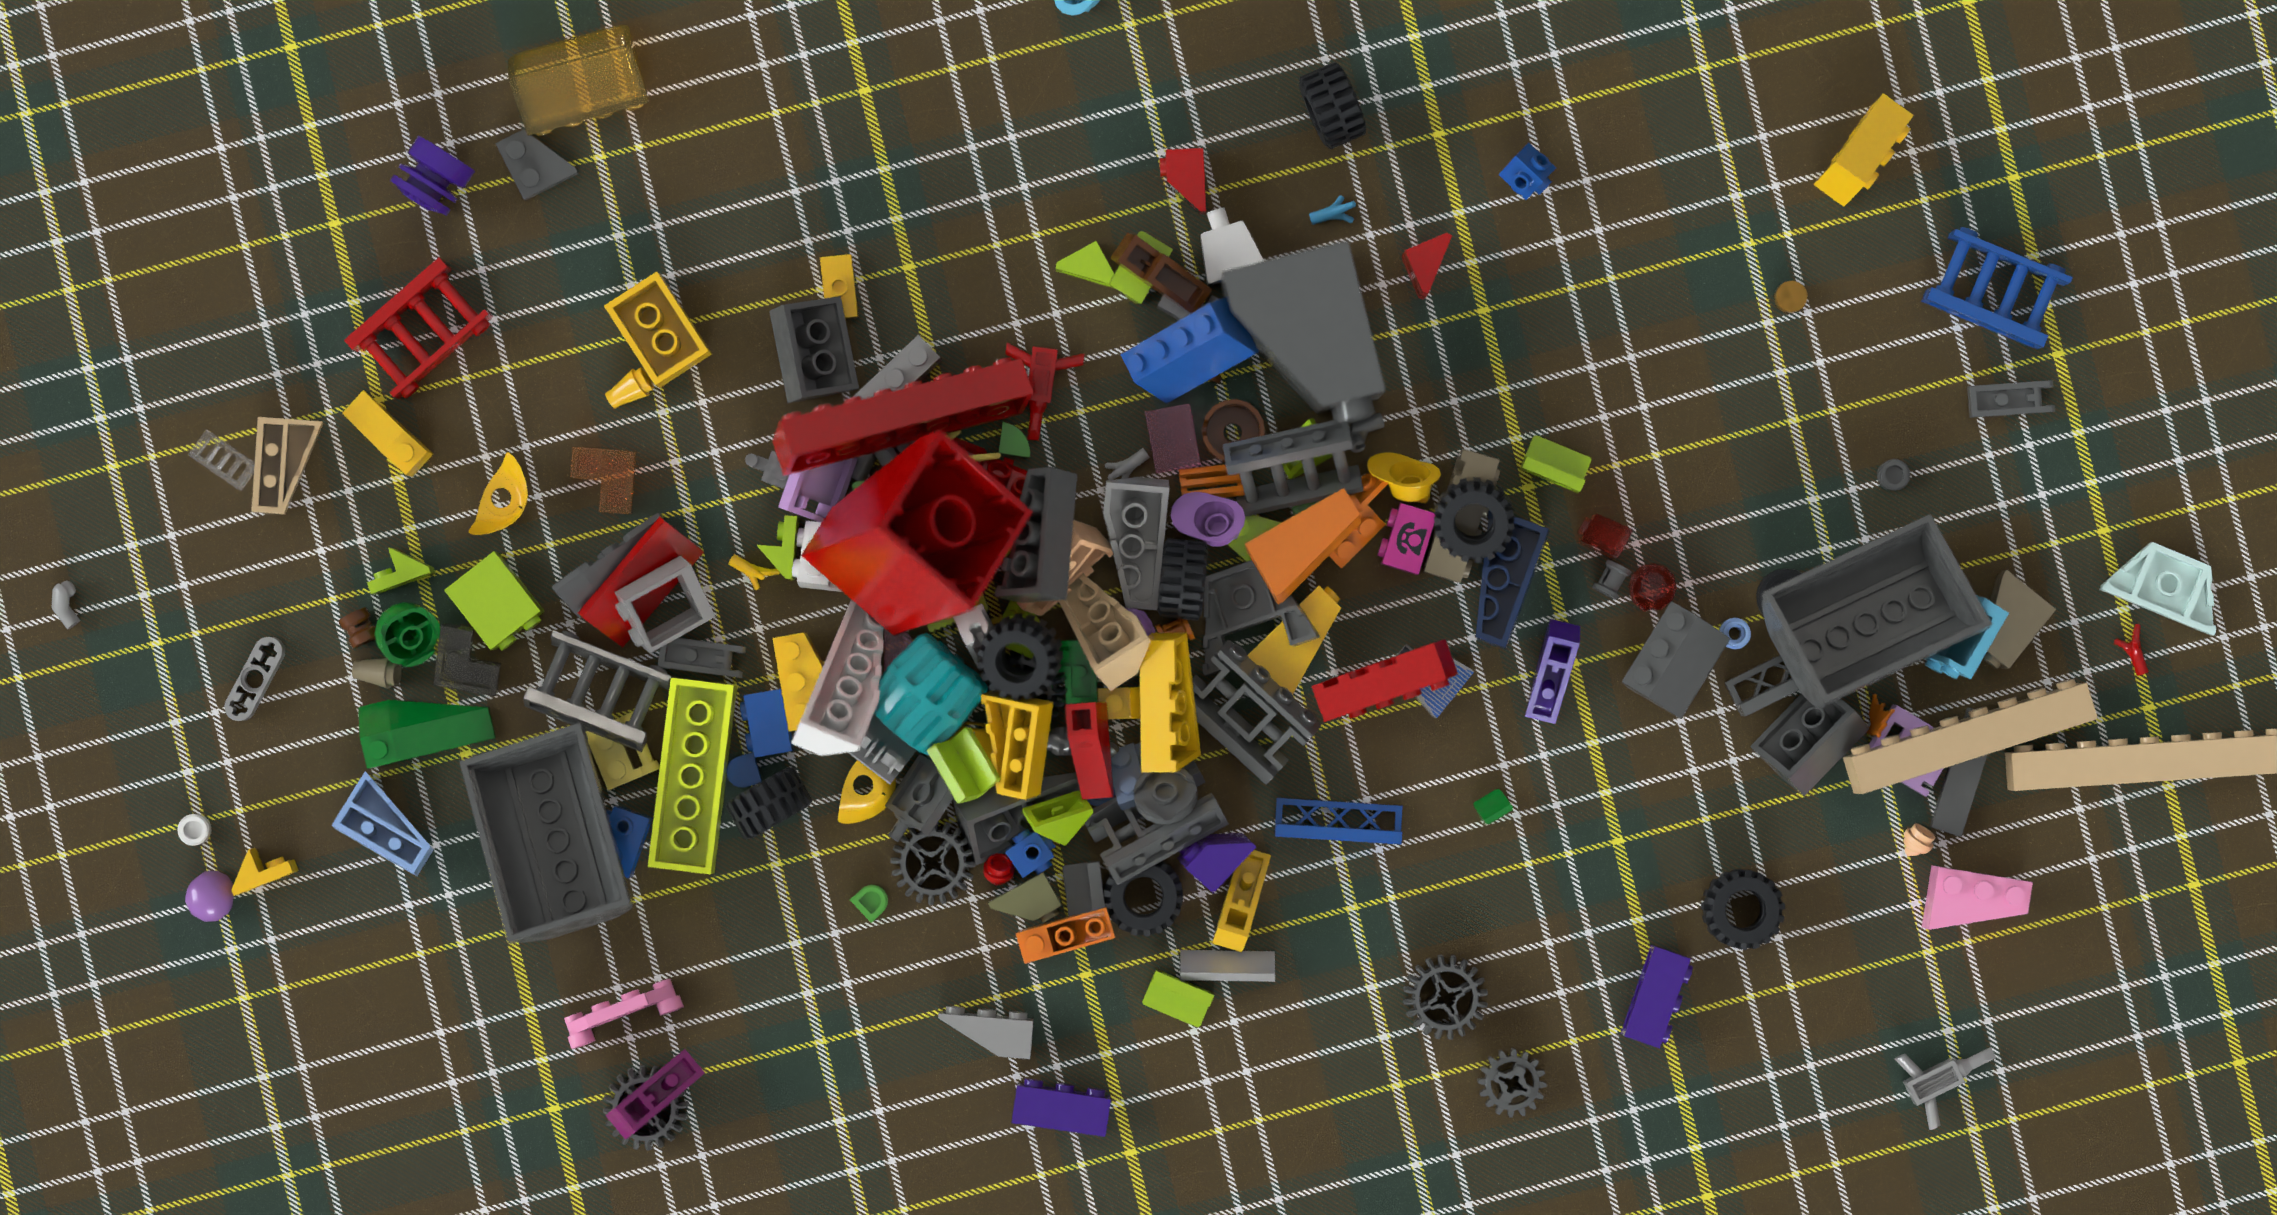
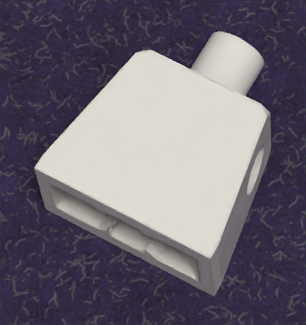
[1200,208,1264,287]

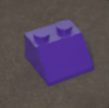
[1177,833,1256,893]

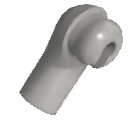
[51,581,80,630]

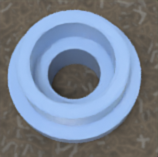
[1719,618,1751,649]

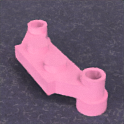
[564,979,684,1049]

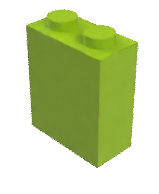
[444,551,545,651]

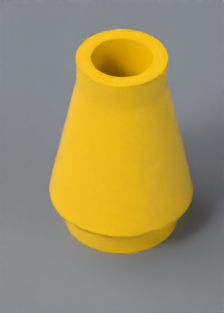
[605,367,654,409]

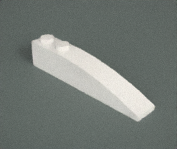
[791,600,884,756]

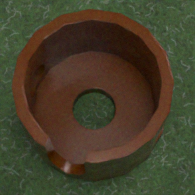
[1201,399,1265,462]

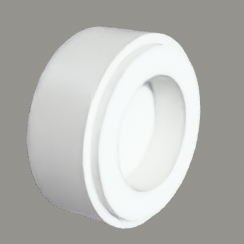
[178,814,211,846]

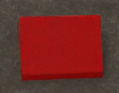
[1401,233,1452,300]

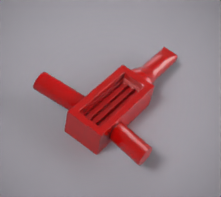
[1005,342,1085,441]

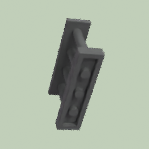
[1222,420,1363,517]
[523,630,671,752]

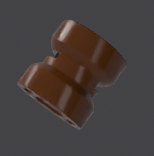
[338,607,376,649]

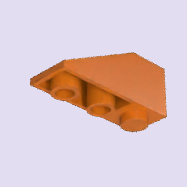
[1016,907,1116,964]

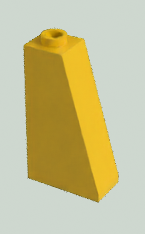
[1247,586,1341,695]

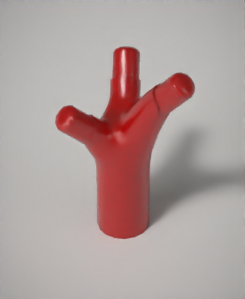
[2114,624,2149,676]

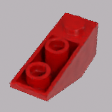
[1065,702,1114,800]

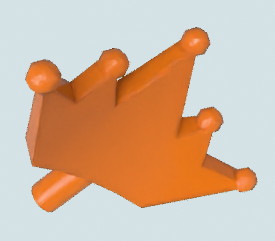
[1867,694,1895,738]

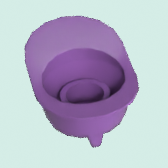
[1171,492,1245,547]

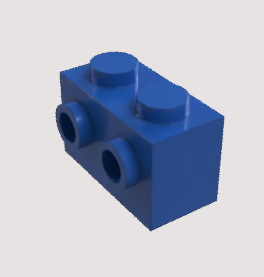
[740,689,795,758]
[607,805,653,878]

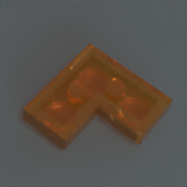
[570,447,637,515]

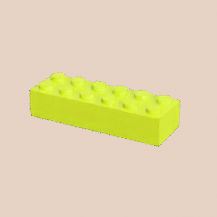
[648,678,737,874]

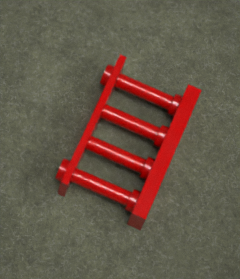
[344,257,493,399]

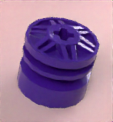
[390,135,475,216]

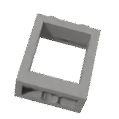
[615,556,716,653]

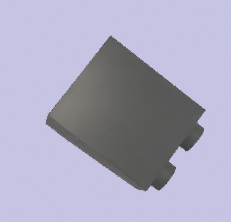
[1220,240,1386,424]

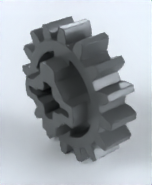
[1477,1048,1547,1118]

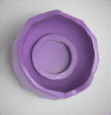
[185,871,234,922]

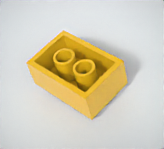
[604,272,712,388]

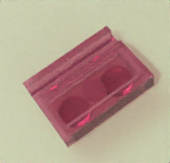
[1145,404,1201,474]

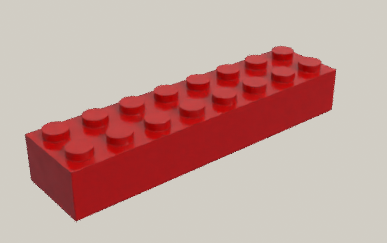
[772,358,1033,476]

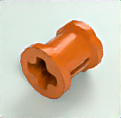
[1155,619,1195,640]

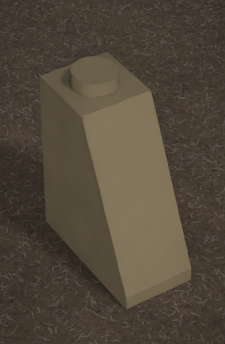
[1983,570,2056,670]

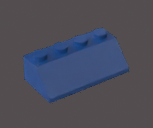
[1120,297,1259,404]

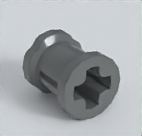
[1592,560,1631,600]

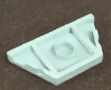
[2099,542,2216,636]

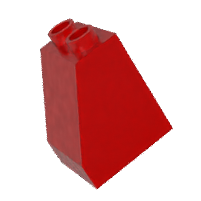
[801,430,1032,635]

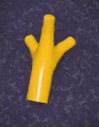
[728,554,780,590]

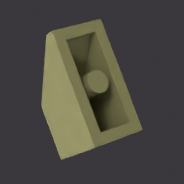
[988,871,1062,922]

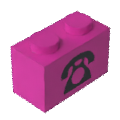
[1377,503,1435,575]

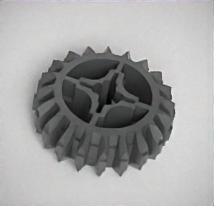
[890,822,976,905]
[1403,954,1488,1040]
[603,1064,689,1151]

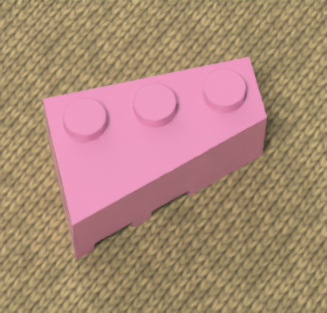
[1922,865,2033,930]

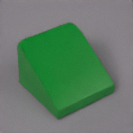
[1473,789,1513,825]

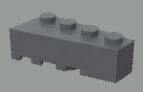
[995,467,1077,603]

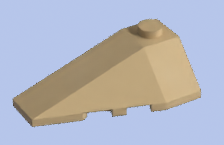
[1059,574,1150,691]

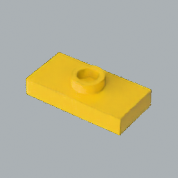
[820,254,858,319]

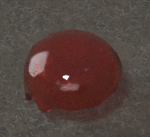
[1628,563,1677,612]

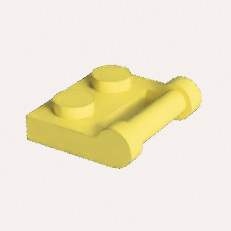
[586,712,660,791]

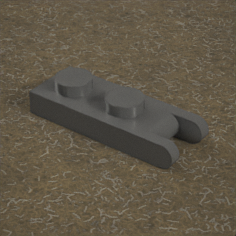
[1967,380,2055,418]
[658,638,747,678]

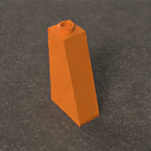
[1245,488,1363,605]

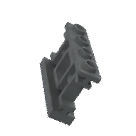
[1192,640,1321,785]
[1085,760,1229,885]

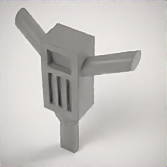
[1894,1047,1996,1130]

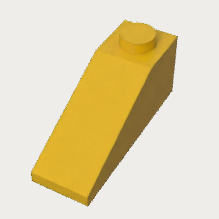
[342,390,434,477]
[1212,850,1271,952]

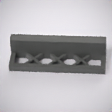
[1724,655,1799,716]

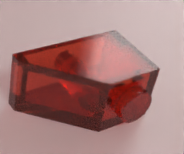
[1577,513,1633,560]

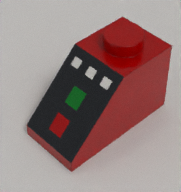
[1159,148,1206,215]

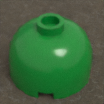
[374,602,441,667]

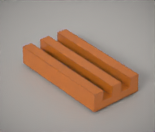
[1178,464,1245,498]

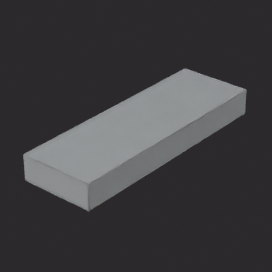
[1180,950,1275,982]

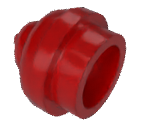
[983,853,1015,886]

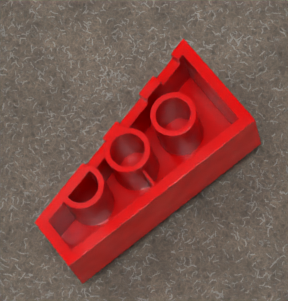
[1312,638,1458,722]

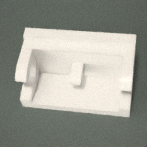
[953,604,994,671]

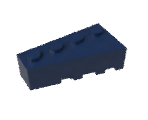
[1476,510,1550,650]

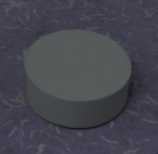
[1877,459,1910,491]

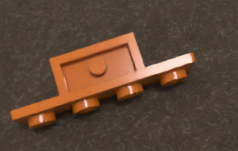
[1329,472,1388,569]

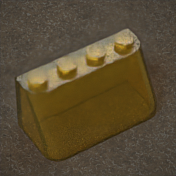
[508,25,649,136]

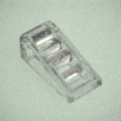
[188,428,255,491]

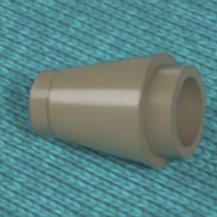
[352,658,402,689]

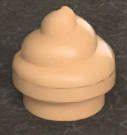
[1903,823,1935,856]

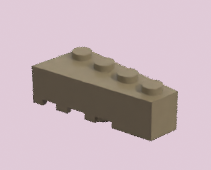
[1422,449,1500,583]

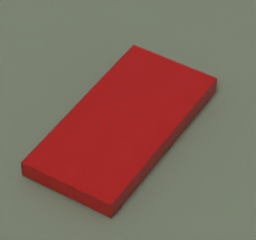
[578,517,704,648]

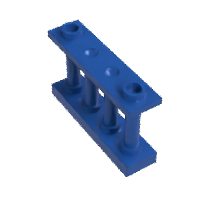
[1921,227,2073,349]

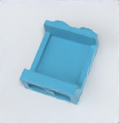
[1925,595,2009,679]

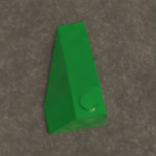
[358,700,496,769]

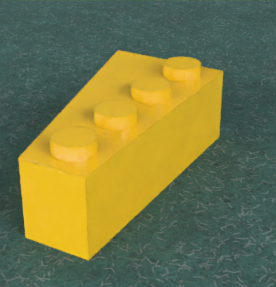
[1140,632,1201,772]

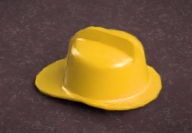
[1367,452,1441,503]

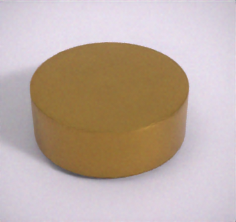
[1774,281,1807,313]

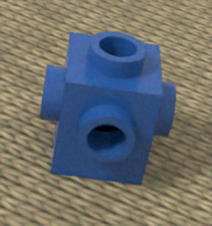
[1499,142,1556,200]
[1005,828,1056,878]

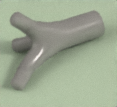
[1105,448,1150,480]

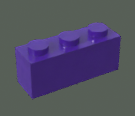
[1620,944,1693,1049]
[1011,1078,1111,1137]

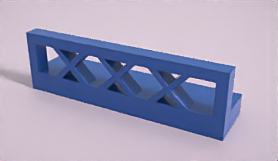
[1274,798,1403,845]

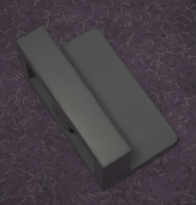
[1062,861,1105,917]

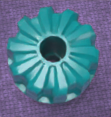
[874,633,988,755]

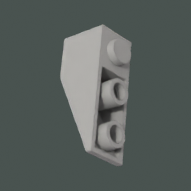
[938,1006,1034,1059]

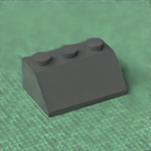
[769,296,859,403]
[1622,601,1730,719]
[1750,694,1870,796]

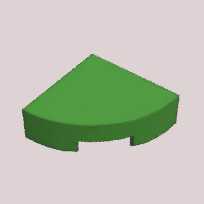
[999,422,1030,458]

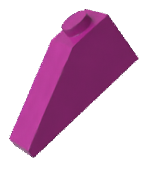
[605,1049,705,1140]

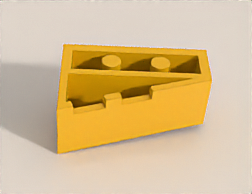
[980,690,1053,800]

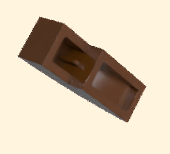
[1110,232,1212,314]

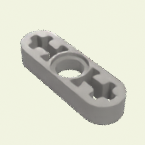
[224,637,286,721]

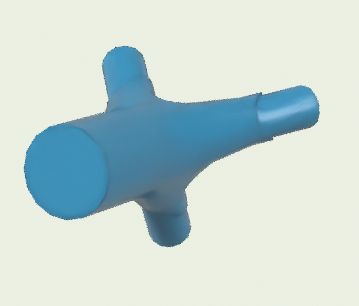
[1309,195,1356,225]

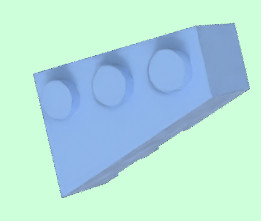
[332,771,433,876]

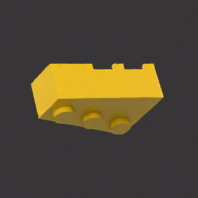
[1814,93,1914,207]
[773,632,824,731]

